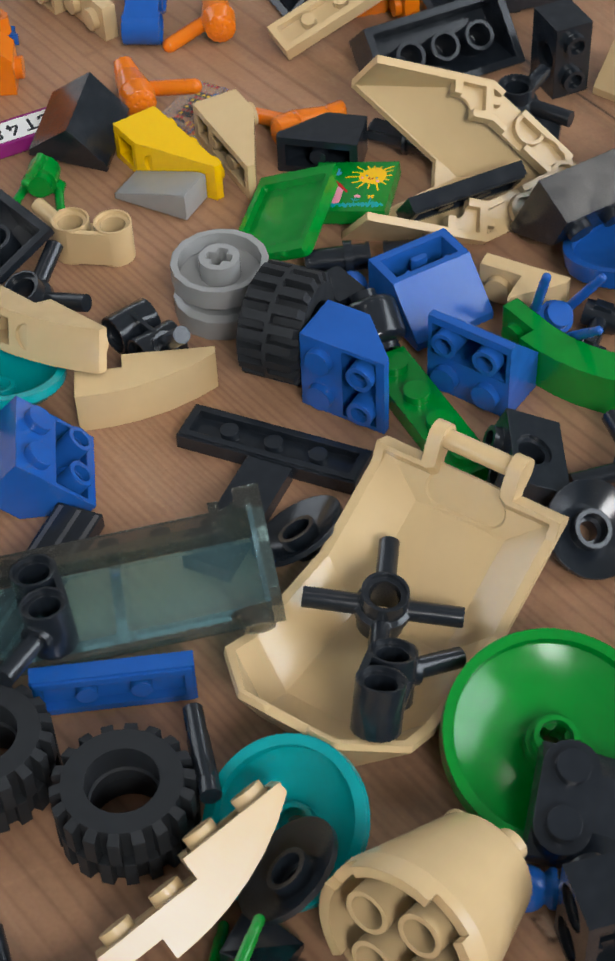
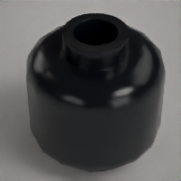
[348,288,407,352]

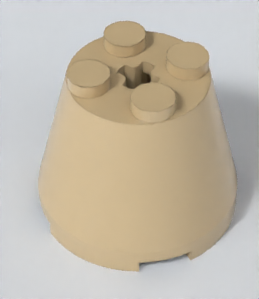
[319,808,532,961]

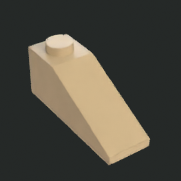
[192,89,259,200]

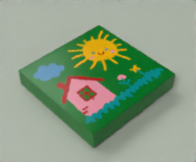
[318,161,401,224]

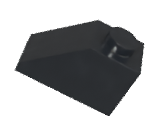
[276,112,368,172]

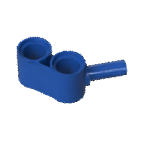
[121,0,167,45]

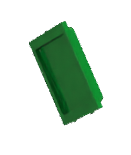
[238,163,339,261]

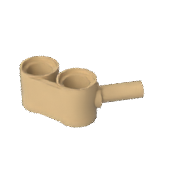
[31,198,136,267]

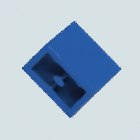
[368,228,494,351]
[299,299,389,434]
[427,309,538,417]
[0,396,96,519]

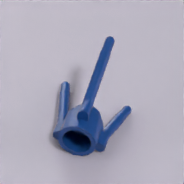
[529,273,607,340]

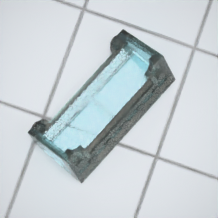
[0,482,286,676]

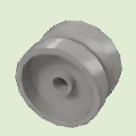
[170,229,269,340]

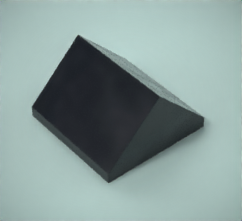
[29,72,130,172]

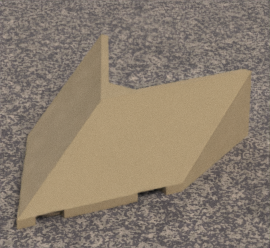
[342,55,576,245]

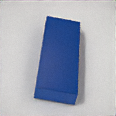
[28,650,198,715]

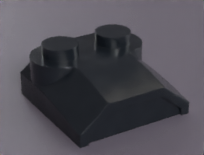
[523,739,615,869]

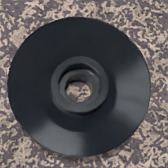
[547,478,615,580]
[252,495,343,568]
[238,816,338,926]

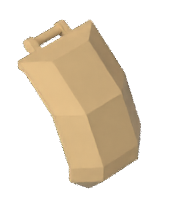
[223,418,569,767]

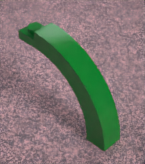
[501,298,615,413]

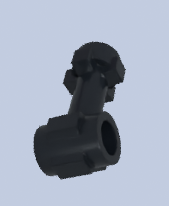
[579,298,615,350]

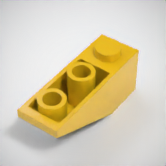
[113,106,225,200]

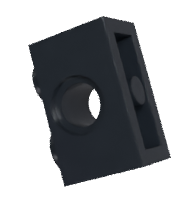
[530,0,593,100]
[483,408,570,507]

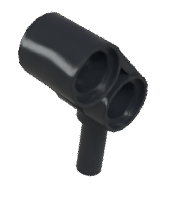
[102,298,191,354]
[0,554,79,687]
[350,637,466,743]

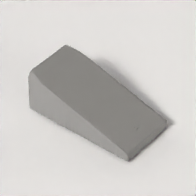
[115,170,208,220]

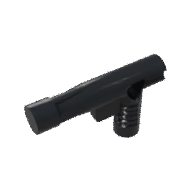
[182,702,223,804]

